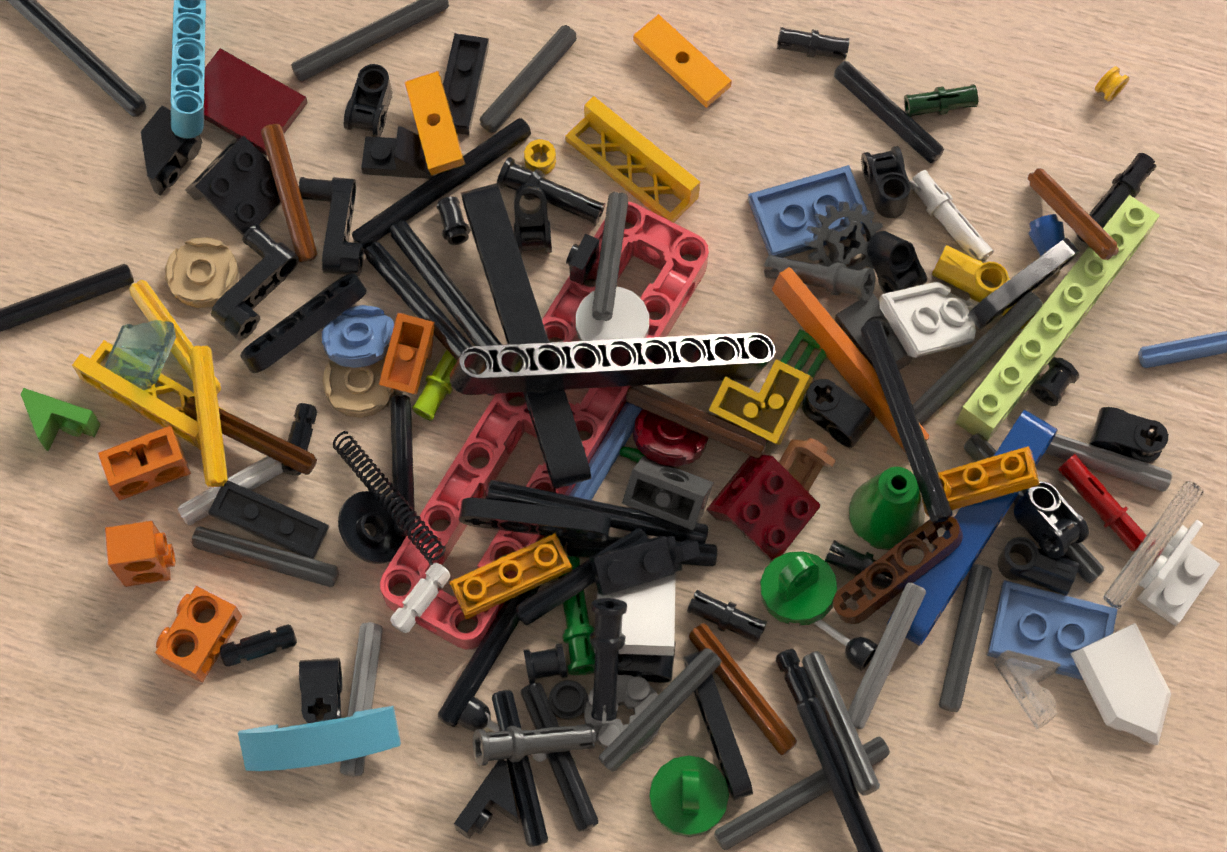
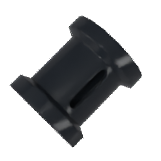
[1030,357,1079,406]
[523,643,568,684]

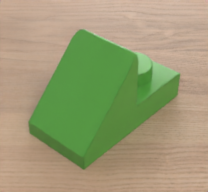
[21,388,101,451]

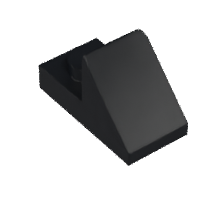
[361,126,434,179]
[454,760,519,839]

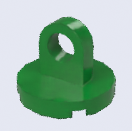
[760,551,837,626]
[649,755,729,837]

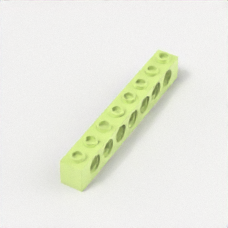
[956,195,1160,441]

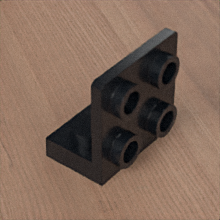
[185,136,280,235]

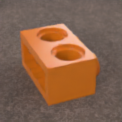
[98,425,191,501]
[105,521,175,587]
[155,586,242,683]

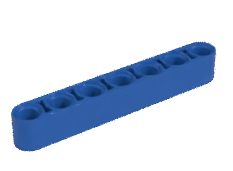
[886,410,1058,646]

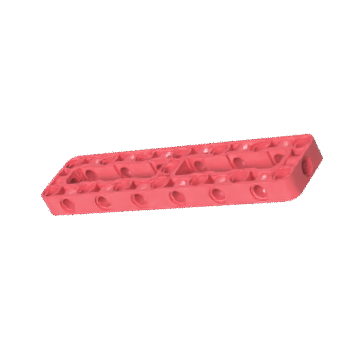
[380,201,709,650]

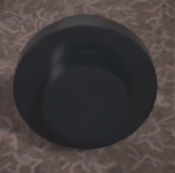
[549,680,588,720]

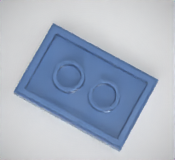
[748,165,872,258]
[987,580,1117,680]

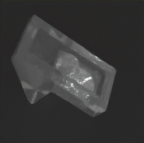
[994,650,1061,729]

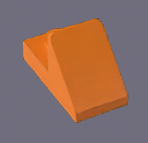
[379,313,435,395]

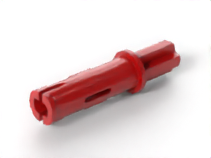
[1057,454,1149,552]

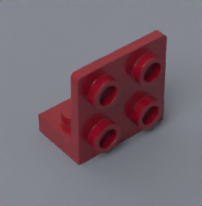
[706,454,820,561]

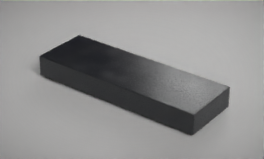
[443,33,489,135]
[208,480,330,559]

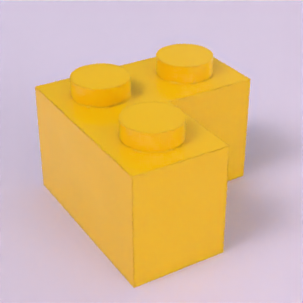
[709,359,813,445]

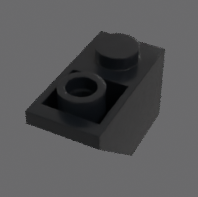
[140,105,203,196]

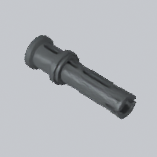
[764,255,875,301]
[473,723,596,766]

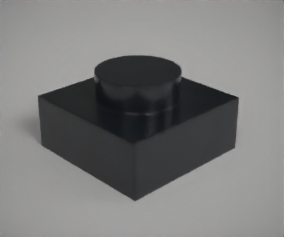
[566,234,599,285]

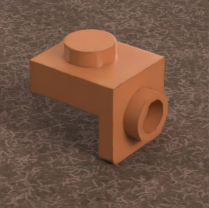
[779,438,836,492]

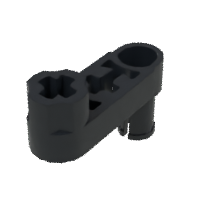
[299,177,364,276]
[211,224,299,340]

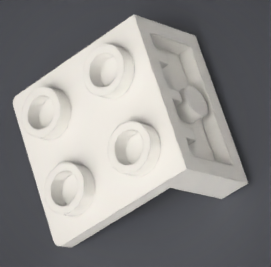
[1137,520,1220,627]

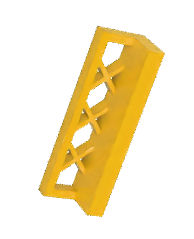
[565,96,700,223]
[72,340,225,450]

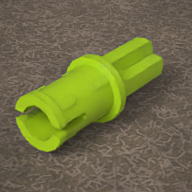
[412,350,457,421]

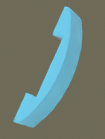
[238,706,401,771]

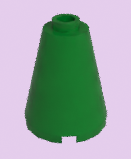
[849,467,925,550]

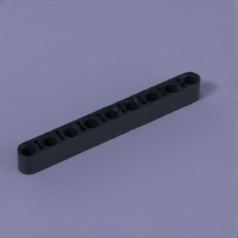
[461,183,591,490]
[450,333,775,395]

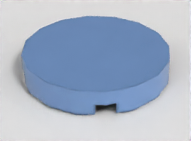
[322,305,394,368]

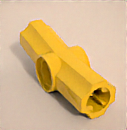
[931,245,1043,329]

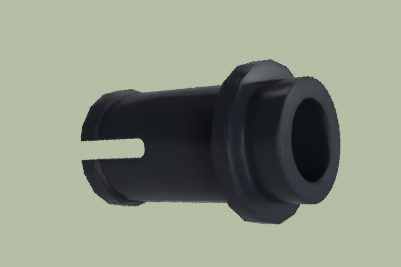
[437,196,471,245]

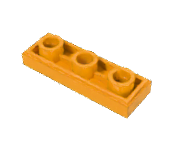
[633,14,732,108]
[405,71,465,176]
[921,446,1040,517]
[449,533,572,619]

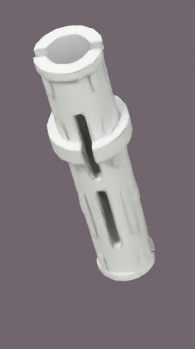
[910,170,994,262]

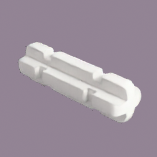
[390,562,450,633]

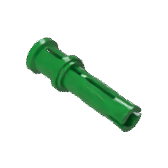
[559,556,595,676]

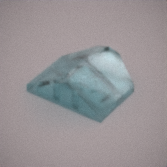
[104,320,176,388]

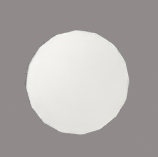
[576,287,649,341]

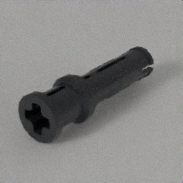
[497,157,605,225]
[590,598,627,721]

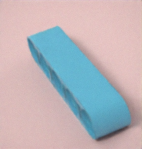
[171,0,206,138]

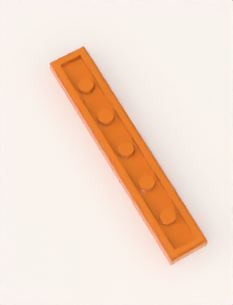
[771,267,929,453]

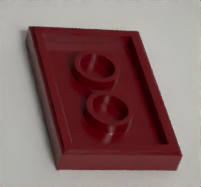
[204,48,308,155]

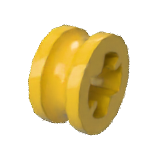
[1095,66,1130,102]
[524,139,556,175]

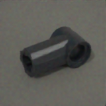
[997,537,1079,596]

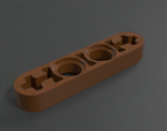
[833,516,963,624]

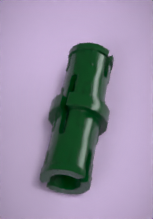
[904,84,979,117]

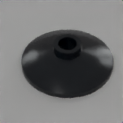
[338,491,407,564]

